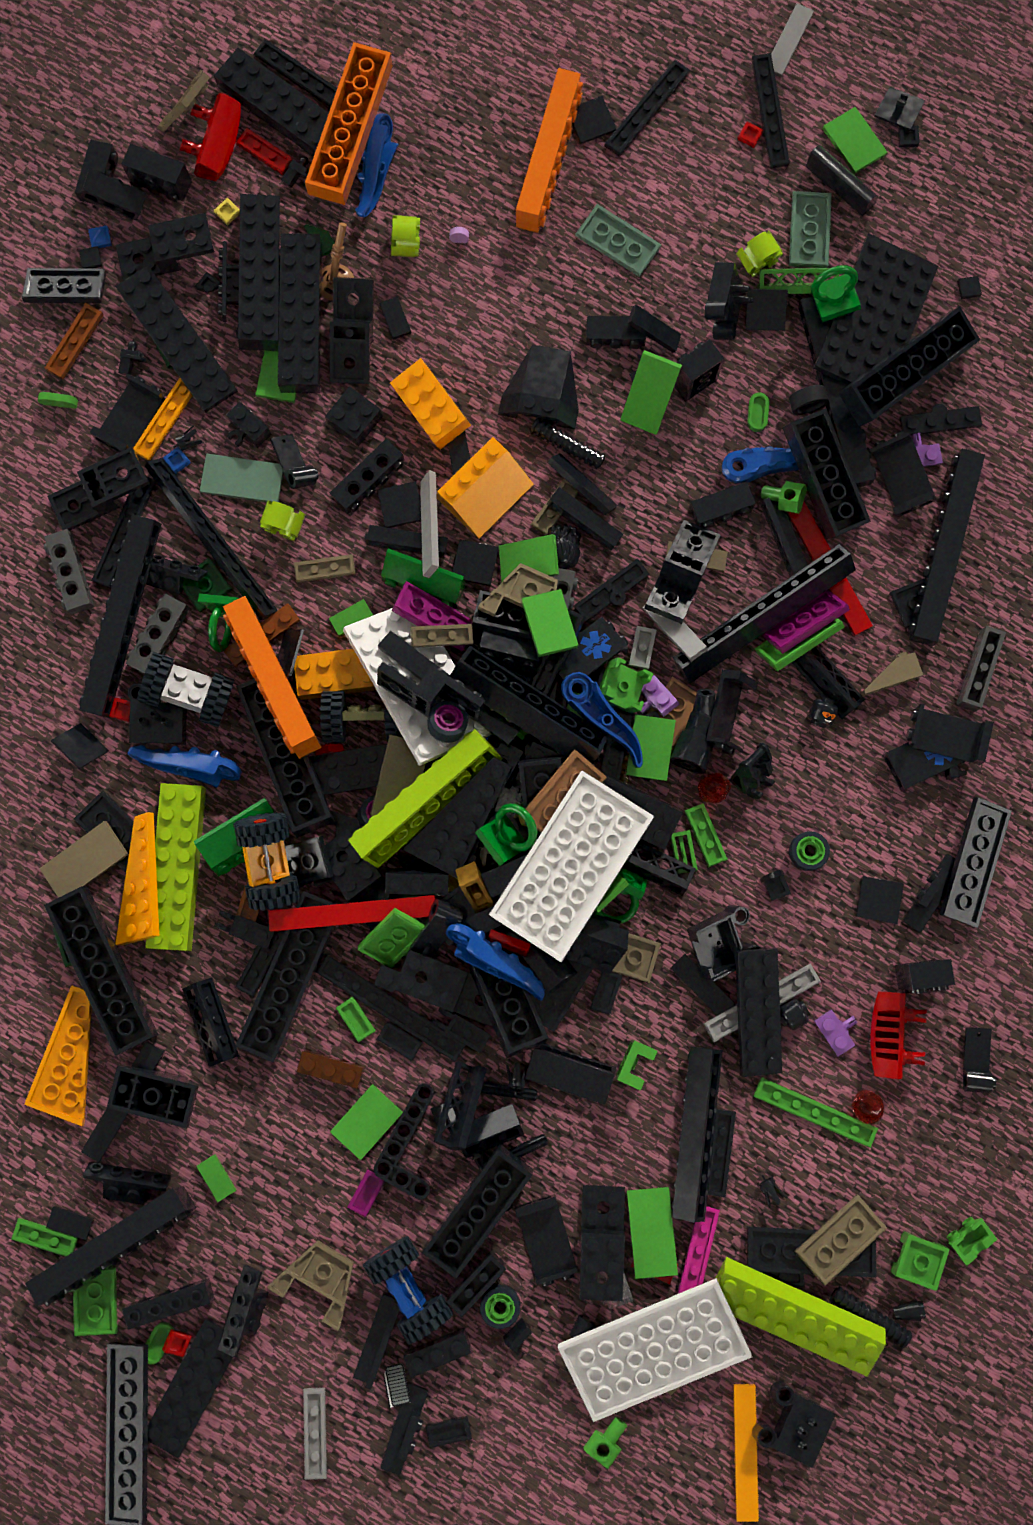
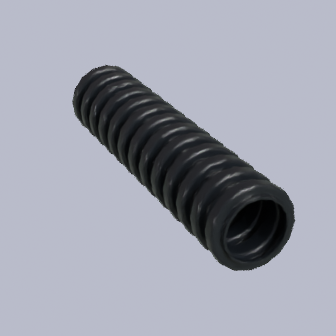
[530,418,605,470]
[830,1286,912,1349]

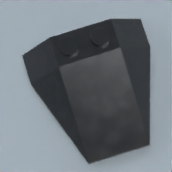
[498,344,579,429]

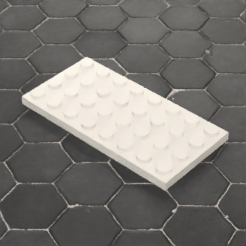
[343,608,492,766]
[489,771,654,962]
[558,1279,752,1422]

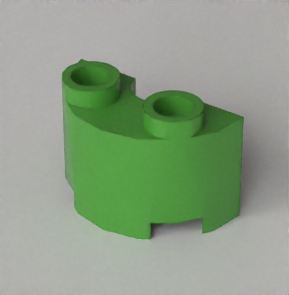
[946,1217,998,1266]

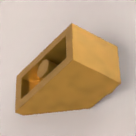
[456,861,495,913]

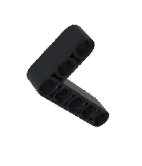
[374,1082,435,1200]

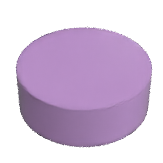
[449,227,469,243]

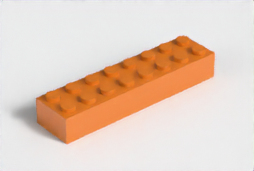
[305,42,393,205]
[516,68,583,233]
[223,596,321,758]

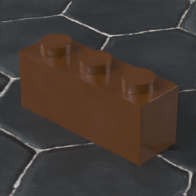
[296,1050,365,1089]

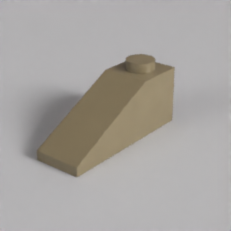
[861,651,923,697]

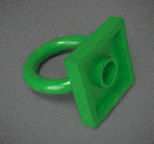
[810,265,861,322]
[198,594,239,652]
[475,803,537,866]
[593,867,647,924]

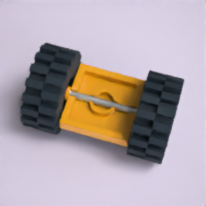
[234,812,300,910]

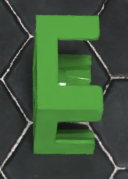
[599,657,653,714]
[615,1039,658,1091]
[890,1231,950,1291]

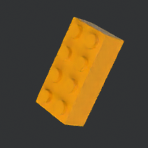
[390,358,471,450]
[294,649,376,700]

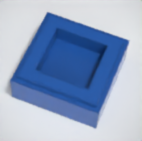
[163,446,191,474]

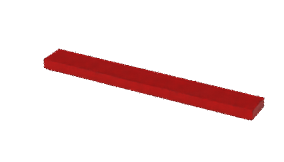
[786,494,873,636]
[268,895,435,932]

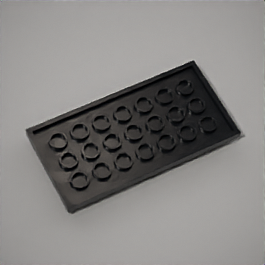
[813,233,938,385]

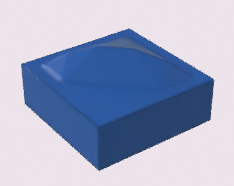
[88,225,112,248]

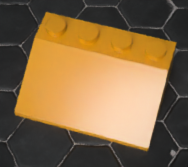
[437,437,534,539]

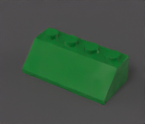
[381,548,465,608]
[193,798,278,876]

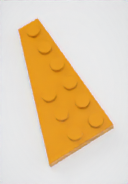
[115,812,159,946]
[24,985,92,1126]

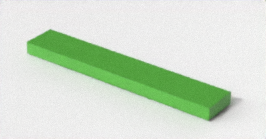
[753,1077,878,1148]

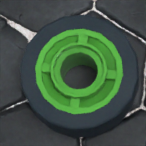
[789,831,830,871]
[480,1284,520,1329]

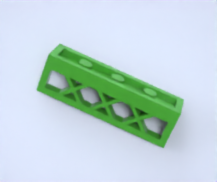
[757,268,839,294]

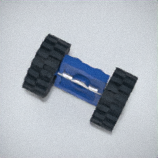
[362,1236,454,1344]

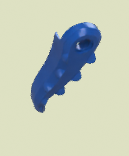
[355,113,399,217]
[722,446,799,483]
[561,672,643,768]
[128,745,242,788]
[446,924,545,1000]

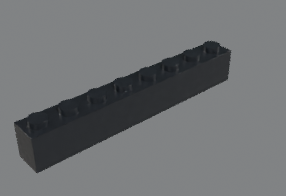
[672,1046,723,1222]

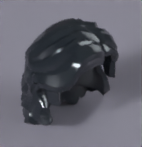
[544,524,581,570]

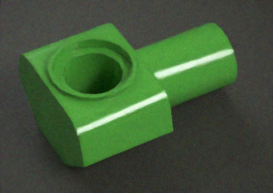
[761,481,807,513]
[583,1416,627,1469]

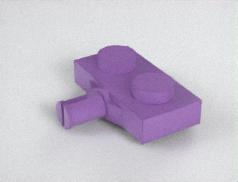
[912,433,943,467]
[640,675,679,717]
[814,1010,858,1056]

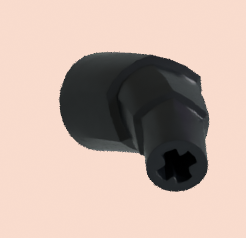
[670,689,715,774]

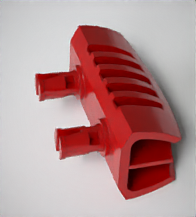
[179,92,241,181]
[870,992,927,1079]

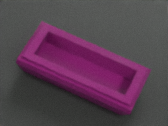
[347,1169,385,1218]

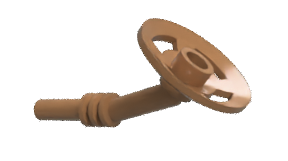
[321,222,354,301]

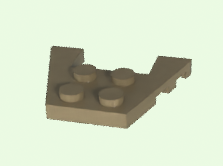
[157,70,210,132]
[478,563,558,617]
[267,1240,354,1331]

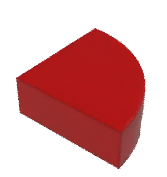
[315,743,344,755]

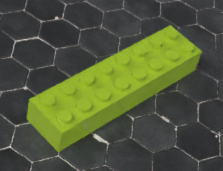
[348,729,503,868]
[145,783,206,951]
[715,1257,886,1377]

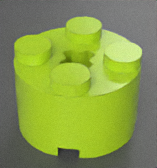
[391,215,420,258]
[736,231,783,278]
[260,500,305,541]

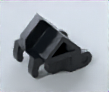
[729,743,775,799]

